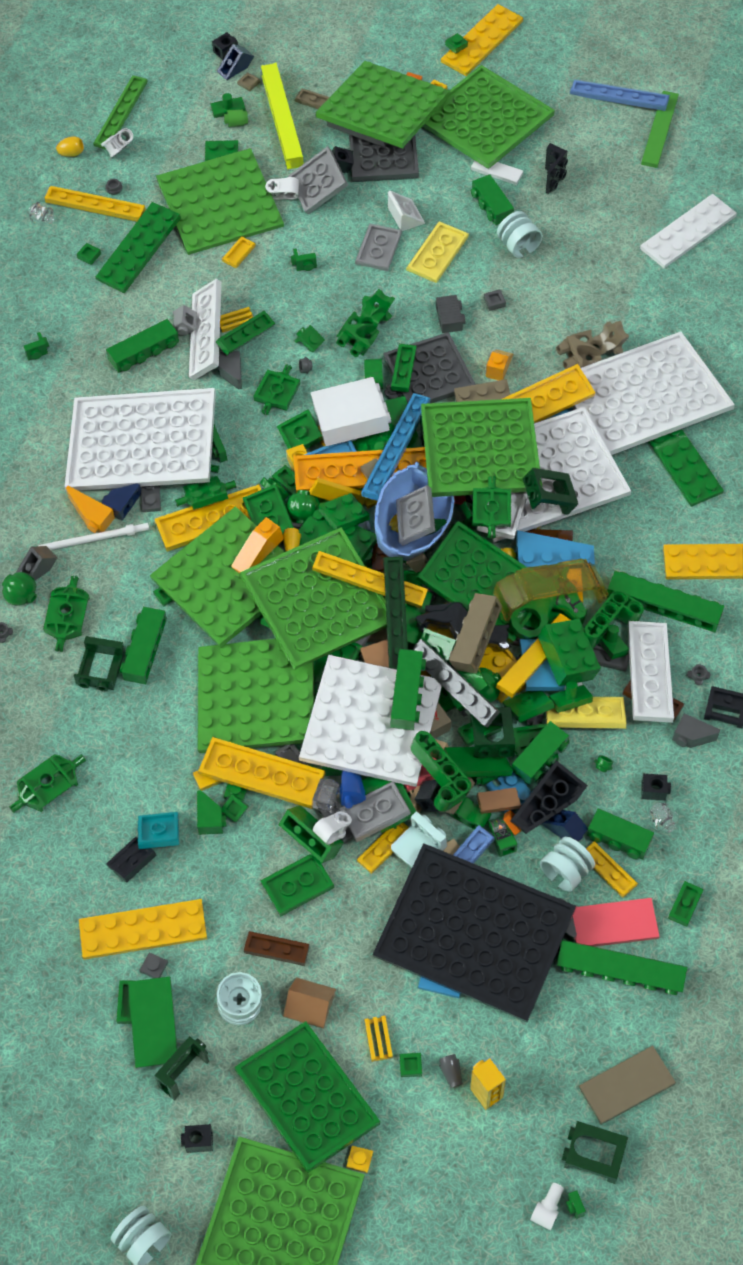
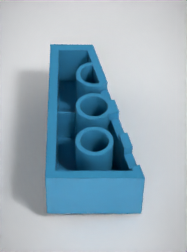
[516,530,595,571]

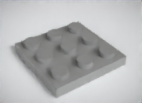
[288,146,348,214]

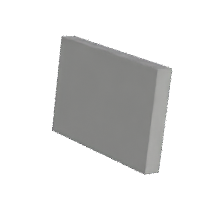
[355,224,402,271]
[396,485,435,546]
[339,782,411,842]

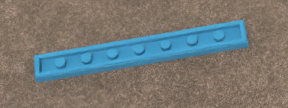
[361,393,430,501]

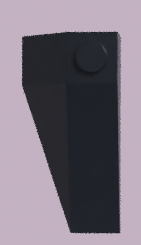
[510,760,588,834]

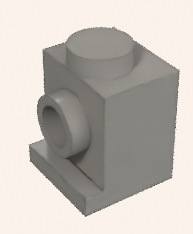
[173,305,197,335]

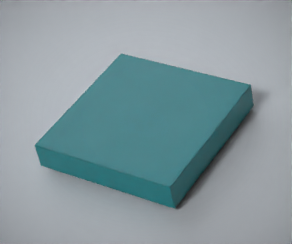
[138,812,179,849]

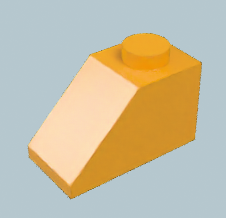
[486,349,513,381]

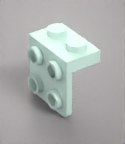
[391,811,447,868]

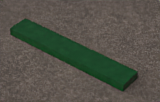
[383,557,408,670]

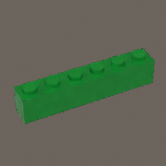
[606,571,724,633]
[557,940,688,995]

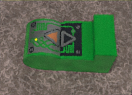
[488,816,517,857]

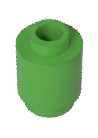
[224,109,248,127]

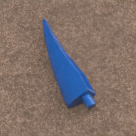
[340,770,366,808]

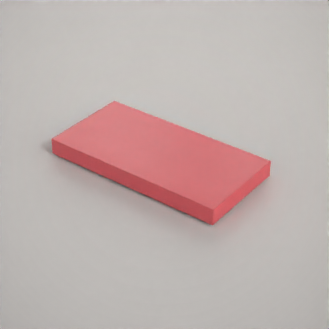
[573,898,660,947]

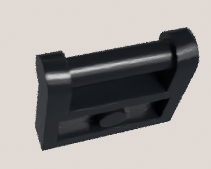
[704,686,743,729]

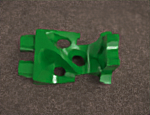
[336,289,395,357]

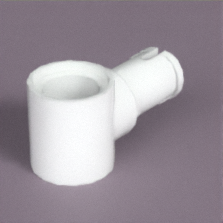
[530,1183,564,1231]

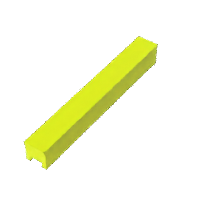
[261,63,304,170]

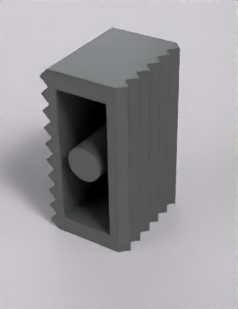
[436,295,465,333]

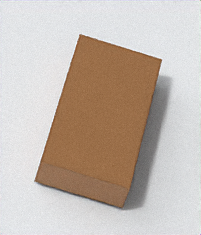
[476,788,521,814]

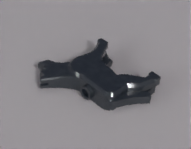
[415,602,511,667]

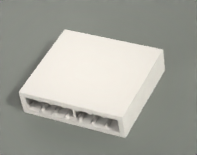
[310,377,391,446]

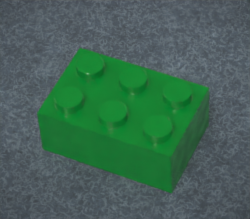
[538,619,601,687]

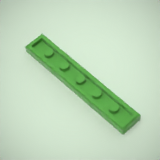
[93,75,148,149]
[641,91,679,168]

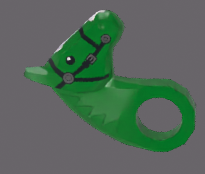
[508,566,587,639]

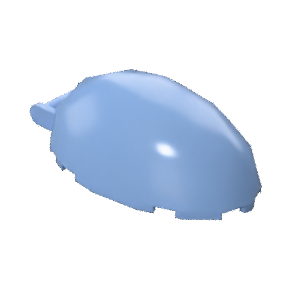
[374,462,455,561]

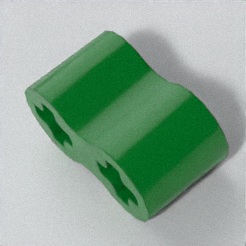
[364,359,383,389]
[449,797,492,830]

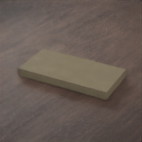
[579,1046,676,1125]

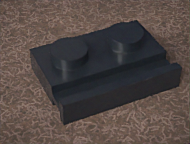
[106,837,157,883]

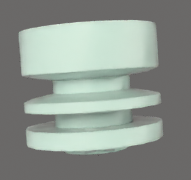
[497,211,543,258]
[540,836,595,892]
[217,972,262,1026]
[110,1205,172,1265]

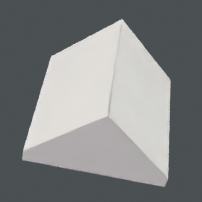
[388,191,425,231]

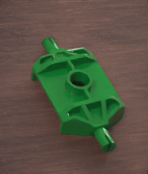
[43,576,90,652]
[9,754,86,813]

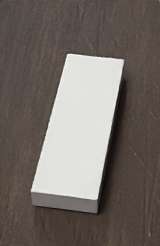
[471,161,523,185]

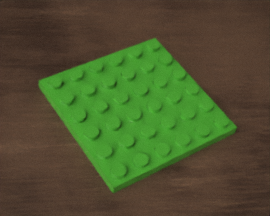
[316,61,450,149]
[422,65,555,169]
[156,148,284,255]
[421,398,542,497]
[150,506,284,648]
[240,527,387,670]
[198,638,315,753]
[196,1136,365,1265]

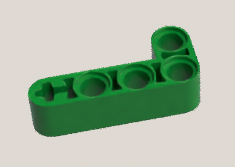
[584,590,644,649]
[410,731,472,812]

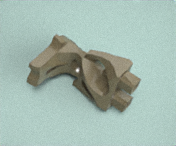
[556,320,629,369]

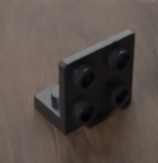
[545,143,568,194]

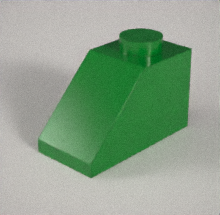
[197,790,227,835]

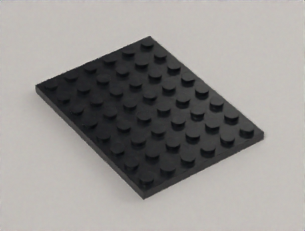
[372,843,576,1023]

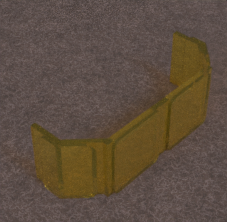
[493,559,609,621]

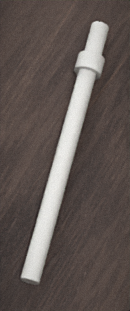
[38,523,149,550]

